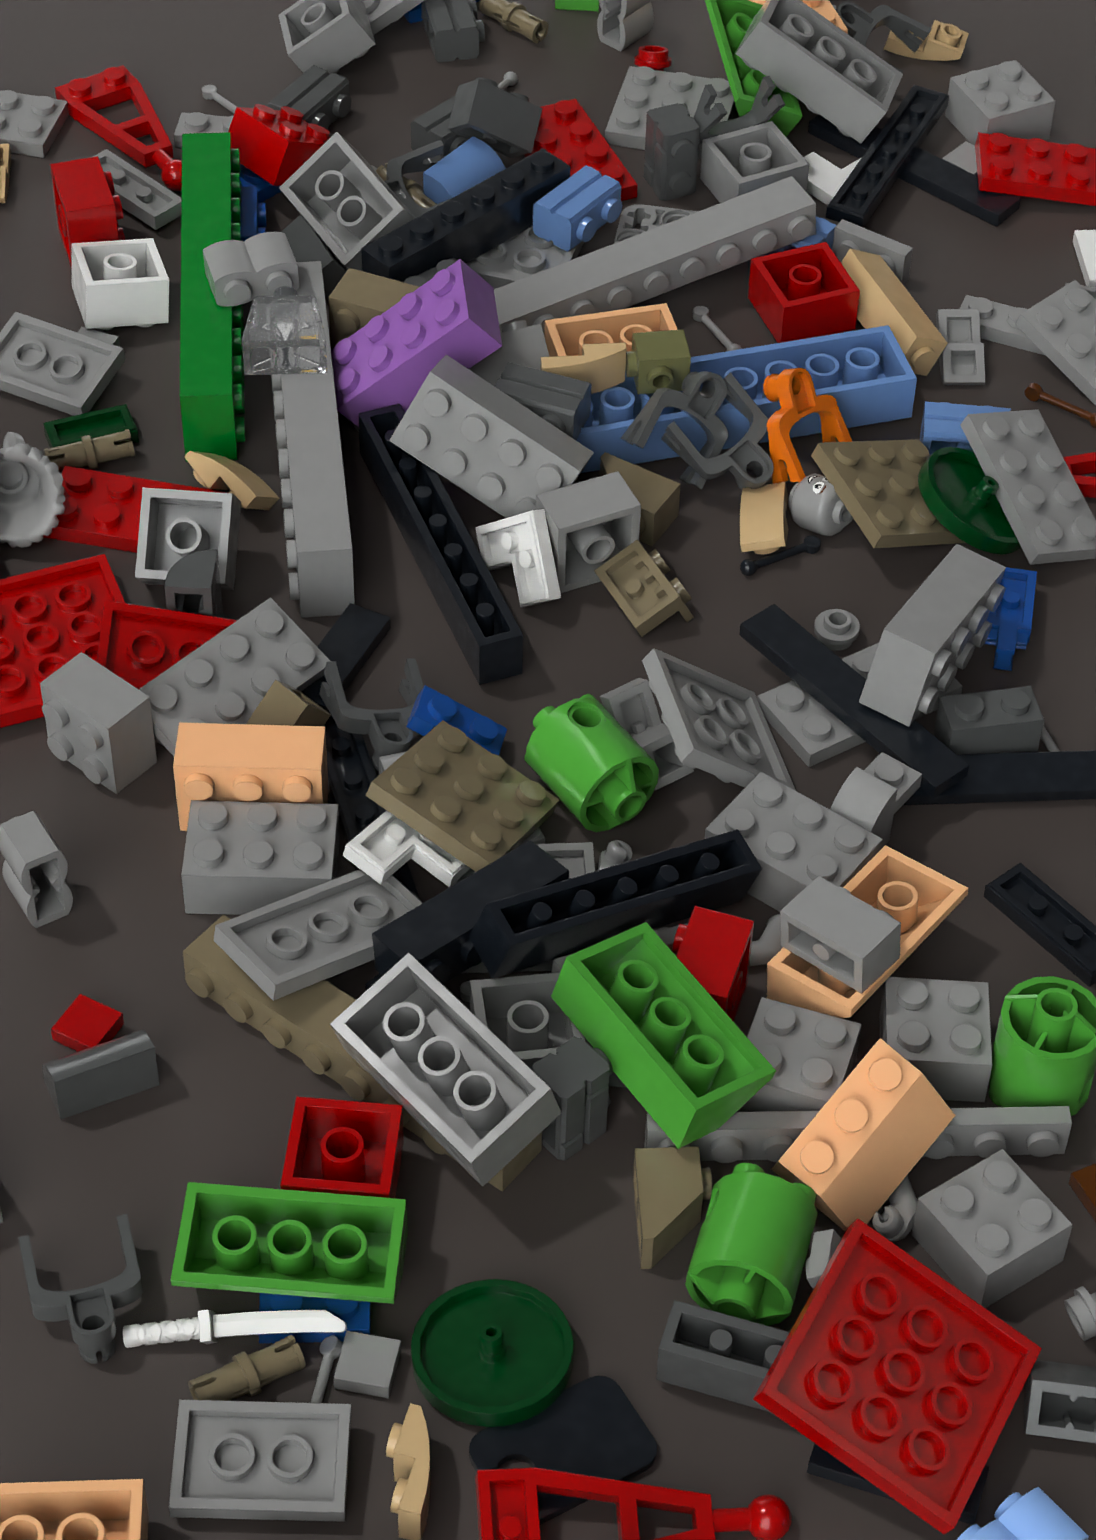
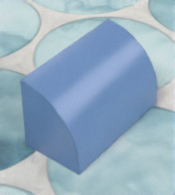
[423,136,506,204]

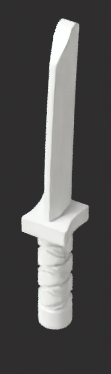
[123,1310,347,1348]

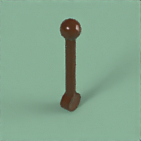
[1025,383,1096,428]

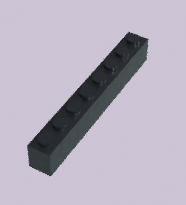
[358,404,523,685]

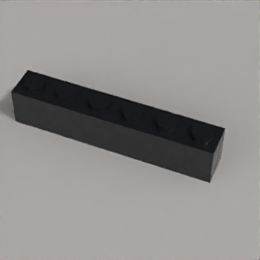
[361,148,570,282]
[469,829,762,979]

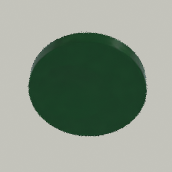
[918,447,1021,554]
[411,1279,574,1427]

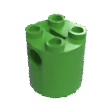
[524,694,659,832]
[989,976,1096,1116]
[685,1163,818,1326]

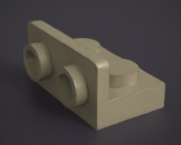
[594,539,694,637]

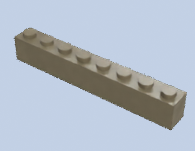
[183,914,542,1192]

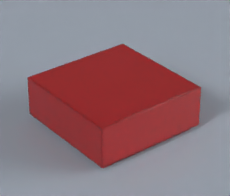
[51,994,124,1052]

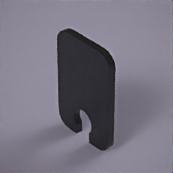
[469,1376,657,1525]

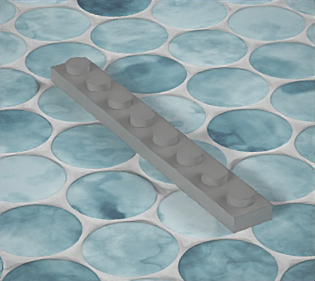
[644,1106,1072,1163]

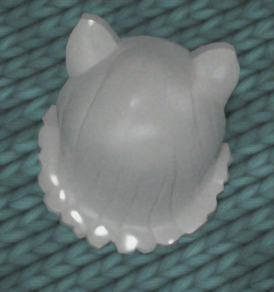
[0,432,65,548]

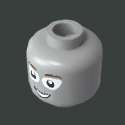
[788,473,853,536]

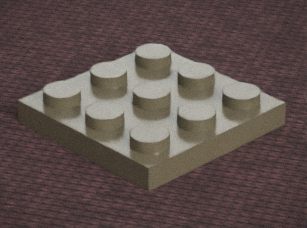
[811,439,965,548]
[365,720,560,872]

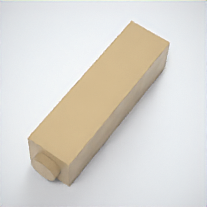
[841,249,948,376]

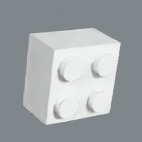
[72,238,169,330]

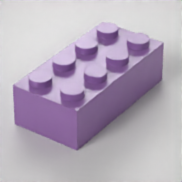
[331,259,502,427]

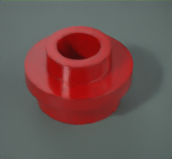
[634,45,672,71]

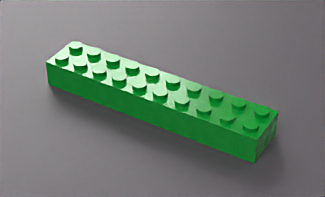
[180,132,245,462]

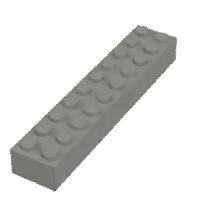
[265,261,354,618]

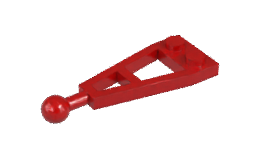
[55,65,182,191]
[475,1468,792,1540]

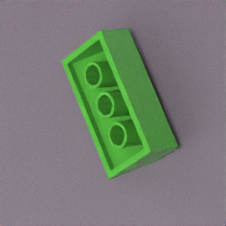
[705,0,803,137]
[551,922,776,1149]
[171,1182,408,1304]

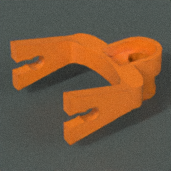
[763,368,853,483]

